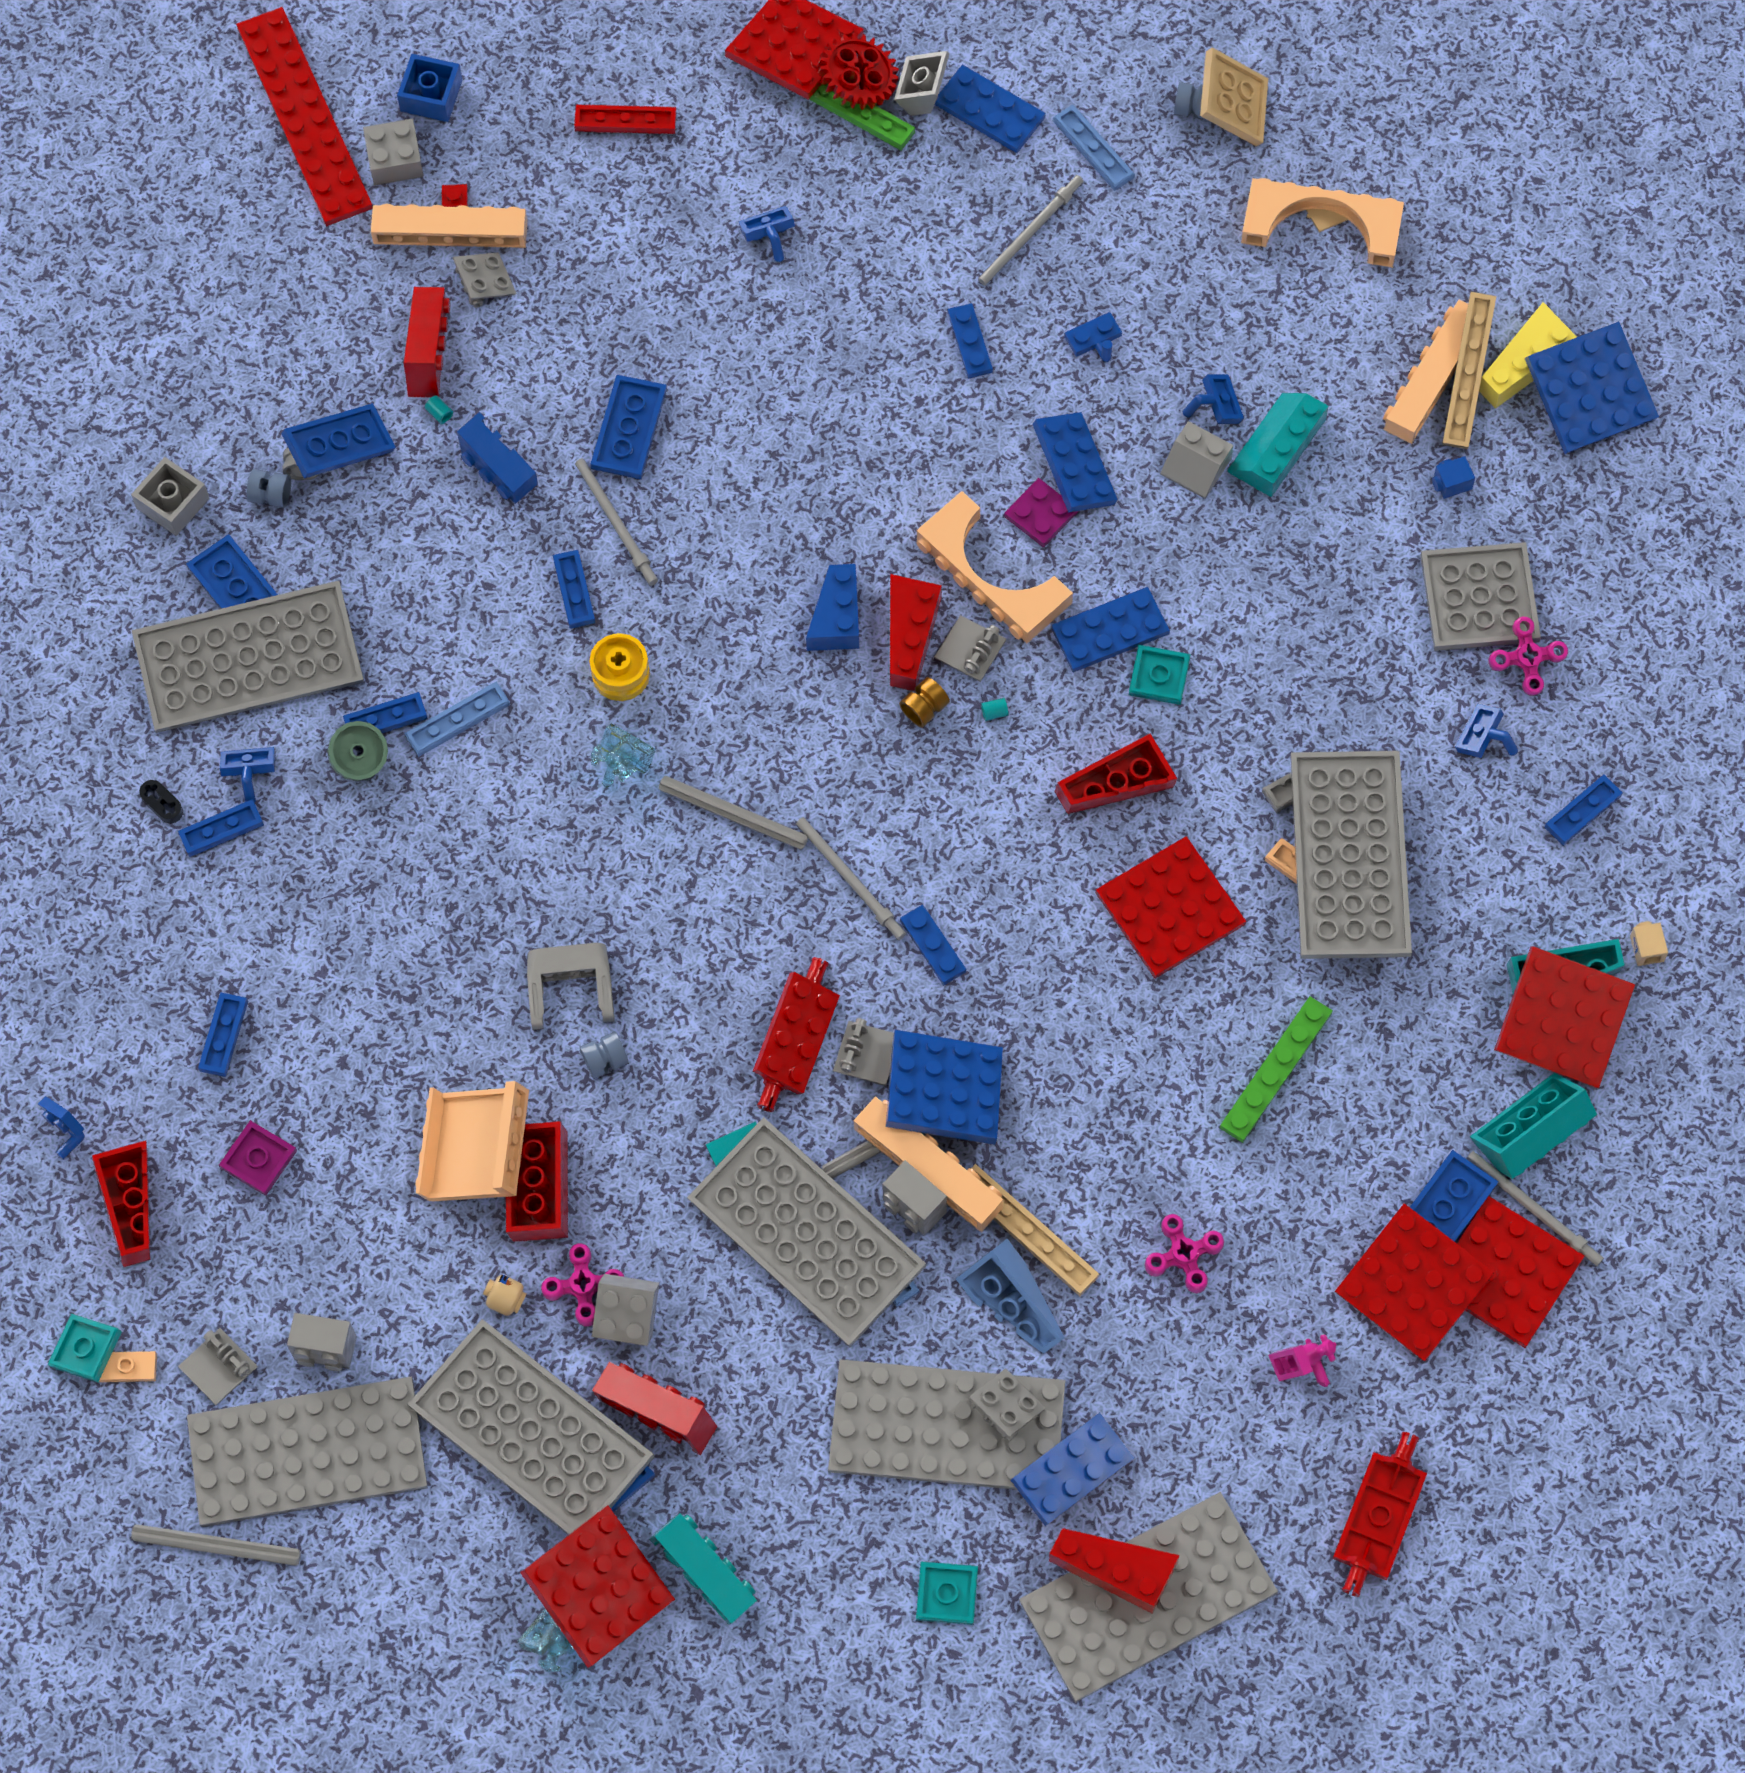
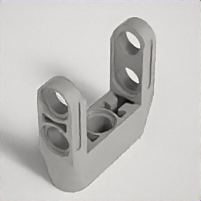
[527,943,615,1030]

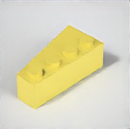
[1479,302,1577,409]

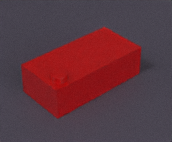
[506,1121,568,1241]

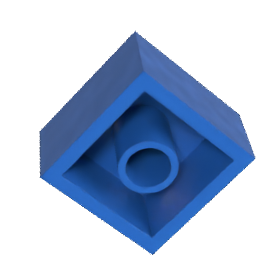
[397,53,463,122]

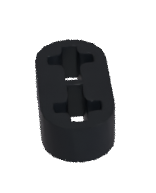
[139,780,183,824]

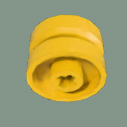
[589,633,650,701]

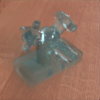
[591,723,656,787]
[517,1609,574,1672]

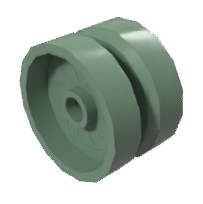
[327,721,388,781]

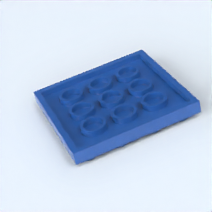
[1525,321,1659,454]
[886,1030,1003,1145]

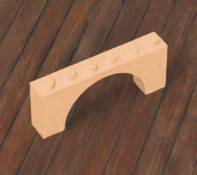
[1241,178,1404,267]
[917,491,1073,643]

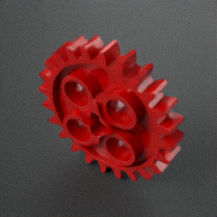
[818,33,899,110]

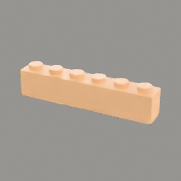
[371,204,528,248]
[1383,299,1468,444]
[853,1096,1003,1233]

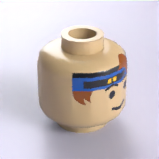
[483,1275,527,1316]

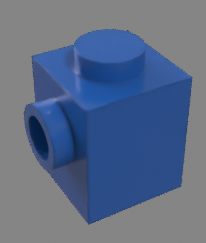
[1432,456,1475,499]

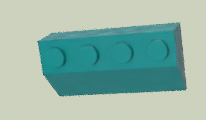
[1227,393,1328,497]
[1470,1073,1597,1179]

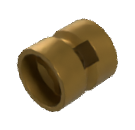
[899,677,950,728]

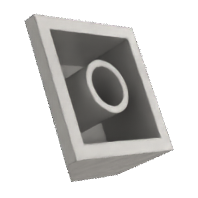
[894,51,950,116]
[1160,421,1234,499]

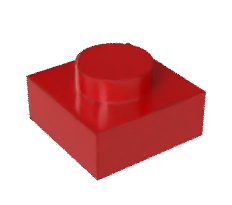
[442,184,468,207]

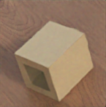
[1630,921,1668,966]

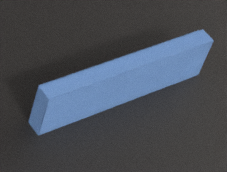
[1053,104,1135,191]
[404,681,510,757]

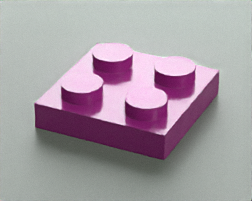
[1004,478,1078,548]
[219,1120,297,1196]

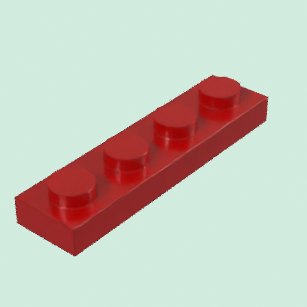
[574,104,677,134]

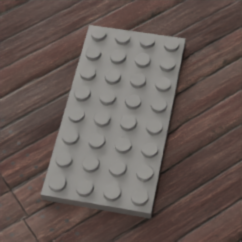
[131,580,364,733]
[1290,751,1412,959]
[687,1117,927,1347]
[408,1319,654,1535]
[828,1359,1065,1490]
[187,1376,428,1527]
[1019,1492,1278,1703]

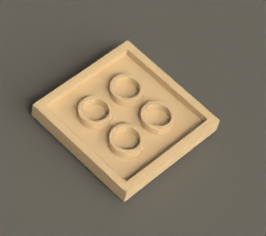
[1200,47,1268,147]

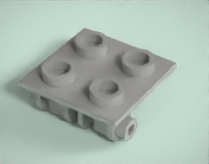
[453,252,517,308]
[934,615,1006,682]
[833,1018,894,1086]
[178,1328,258,1405]
[969,1368,1045,1441]

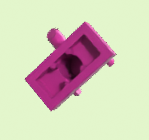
[1268,1334,1337,1387]

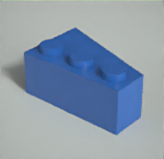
[457,412,538,504]
[806,564,860,651]

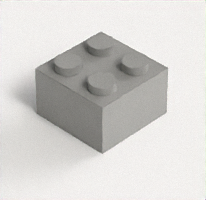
[363,119,424,185]
[131,457,210,536]
[882,1160,947,1236]
[592,1274,659,1346]
[287,1313,357,1371]

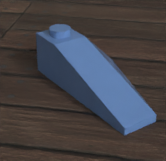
[956,1239,1065,1354]

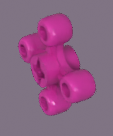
[1488,616,1568,696]
[1145,1214,1224,1294]
[541,1243,624,1327]

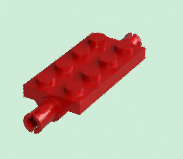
[752,957,840,1112]
[1332,1432,1427,1597]

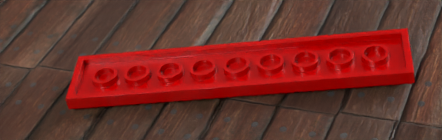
[236,7,373,226]

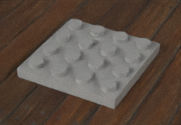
[1420,542,1541,651]

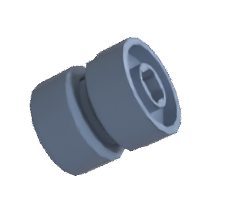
[1174,82,1206,120]
[246,469,291,508]
[579,1031,629,1079]

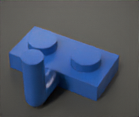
[738,206,795,262]
[1064,312,1122,362]
[1183,374,1244,424]
[1455,703,1518,758]
[220,747,276,803]
[38,1096,85,1160]

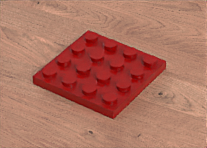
[725,0,864,100]
[1095,836,1246,979]
[1494,946,1635,1088]
[1457,1196,1585,1349]
[1335,1203,1495,1362]
[520,1505,675,1668]

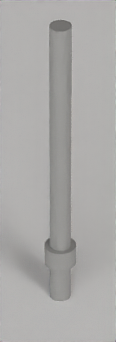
[978,175,1084,286]
[575,458,658,586]
[796,817,906,940]
[1467,1151,1604,1266]

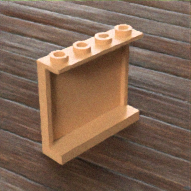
[415,1081,529,1201]

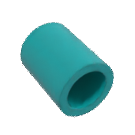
[425,395,454,424]
[981,698,1009,721]

